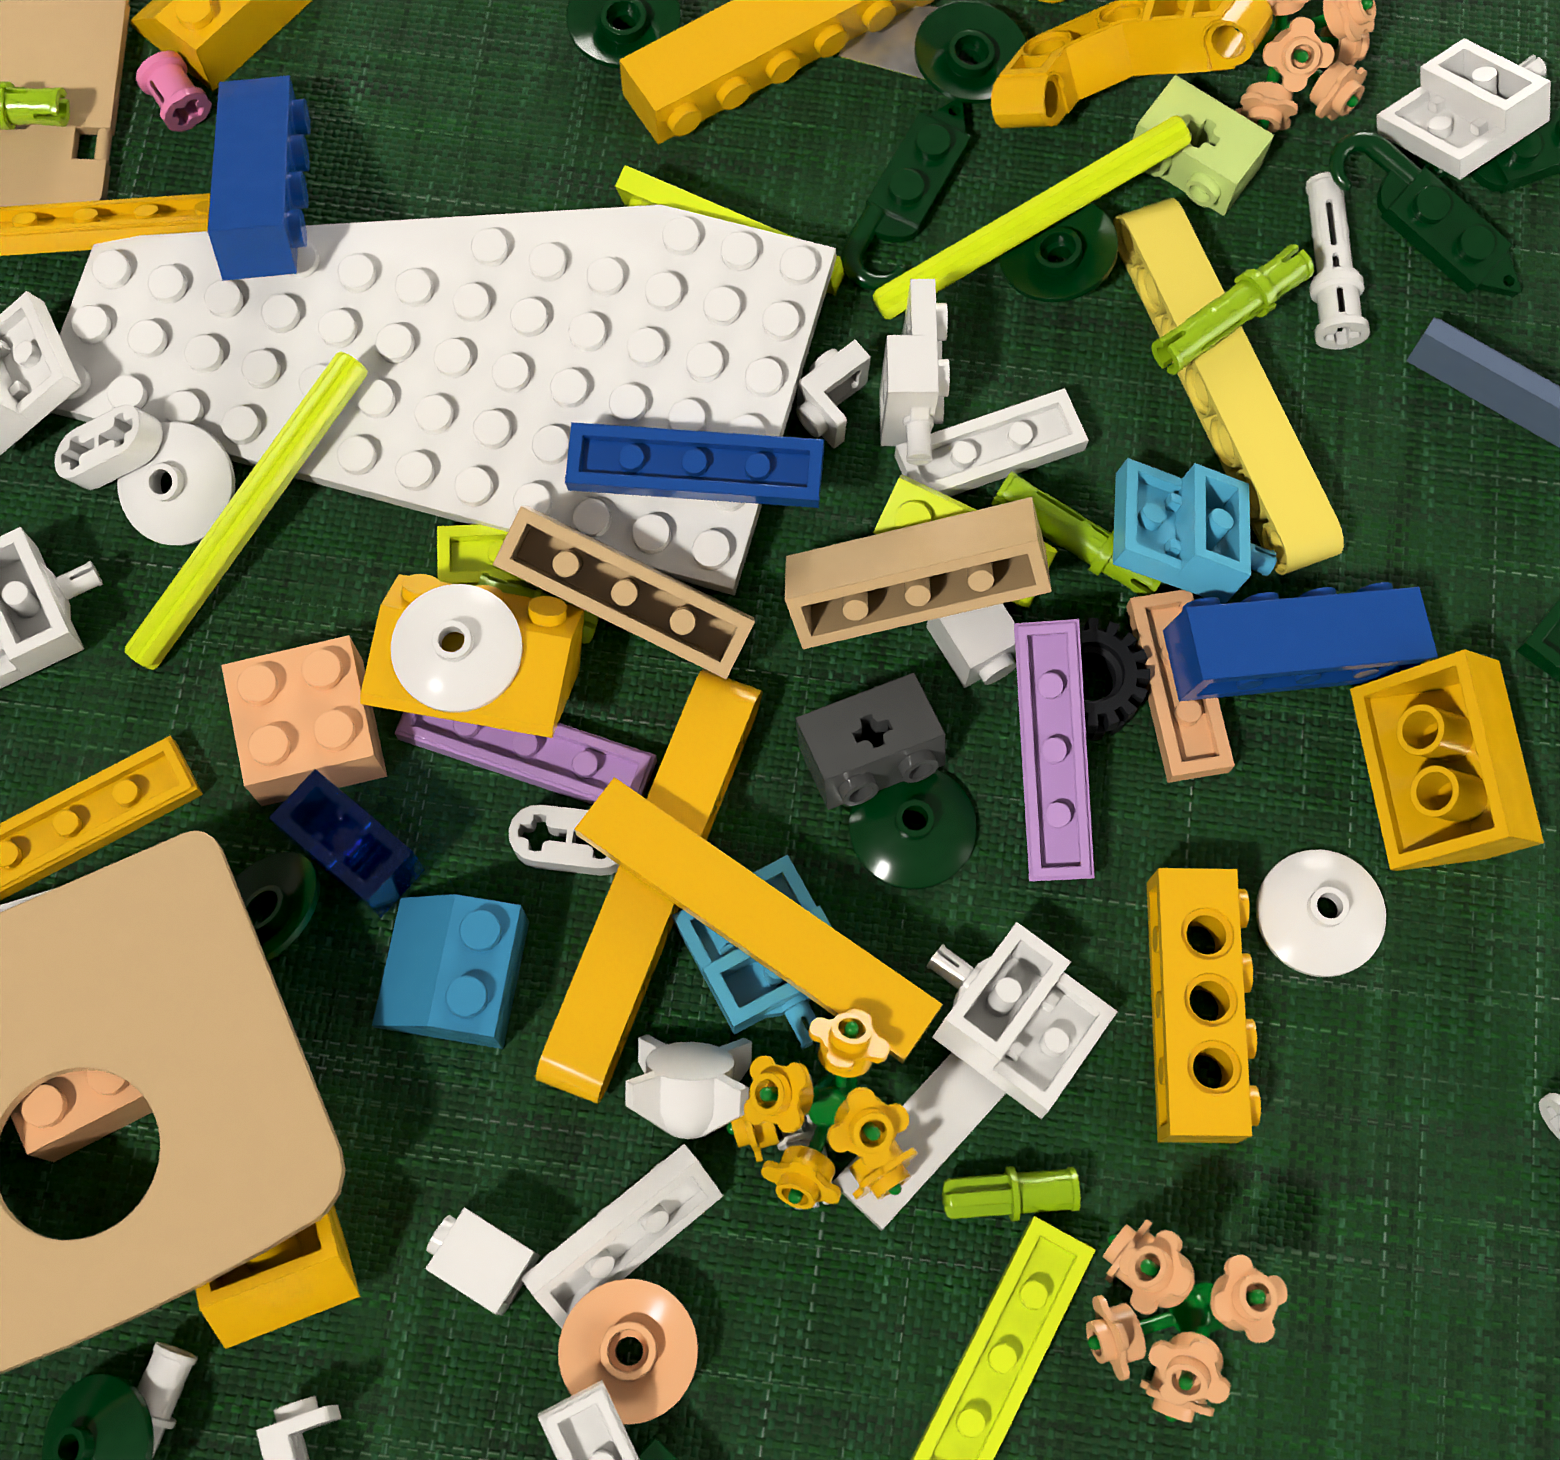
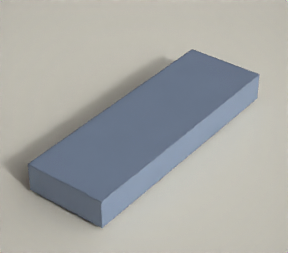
[1406,317,1560,448]

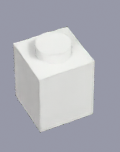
[926,603,1016,688]
[425,1208,541,1316]

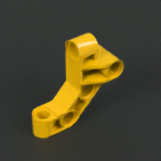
[991,0,1273,129]

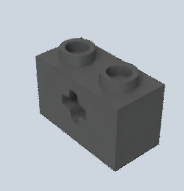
[795,673,945,810]

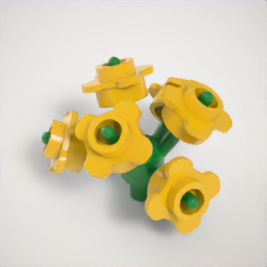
[727,1009,918,1209]

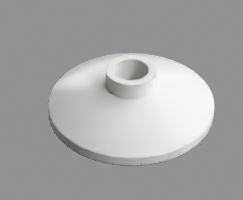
[117,422,235,546]
[391,584,523,713]
[1256,850,1386,977]

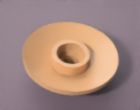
[558,1279,698,1424]

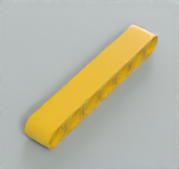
[535,669,763,1104]

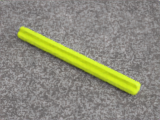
[873,115,1192,320]
[124,351,368,670]

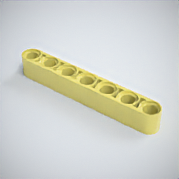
[1113,198,1344,575]

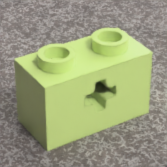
[1132,75,1274,216]

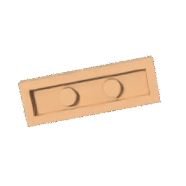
[1126,590,1235,783]

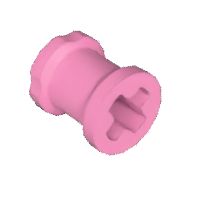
[136,51,212,132]

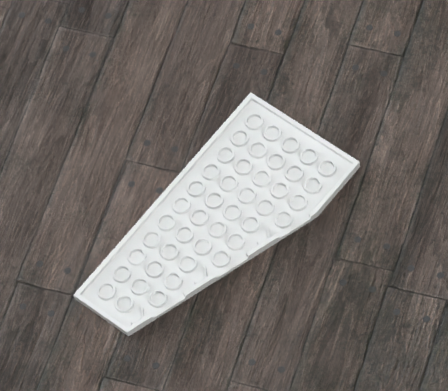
[51,205,836,596]

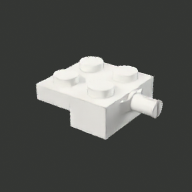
[1377,39,1551,179]
[879,279,950,465]
[0,291,82,455]
[0,527,103,689]
[926,922,1118,1119]

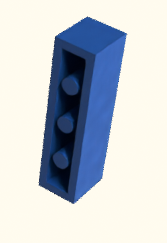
[208,75,311,281]
[1163,582,1438,702]

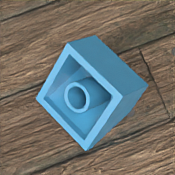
[372,894,529,1049]

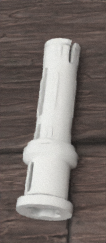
[1306,172,1370,349]

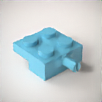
[1113,458,1277,604]
[672,855,832,1049]

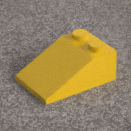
[195,1205,360,1349]

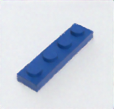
[565,422,824,508]

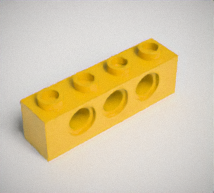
[1146,868,1261,1143]

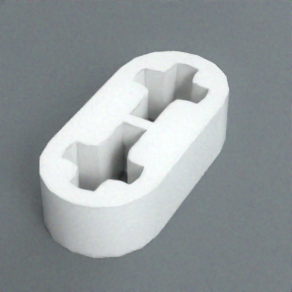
[54,404,163,490]
[509,805,619,876]

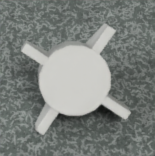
[625,1034,752,1139]

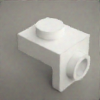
[796,340,871,449]
[256,1396,342,1460]

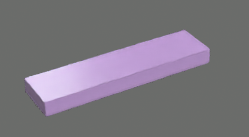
[1014,619,1095,881]
[395,712,657,805]

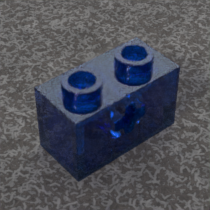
[269,769,425,918]

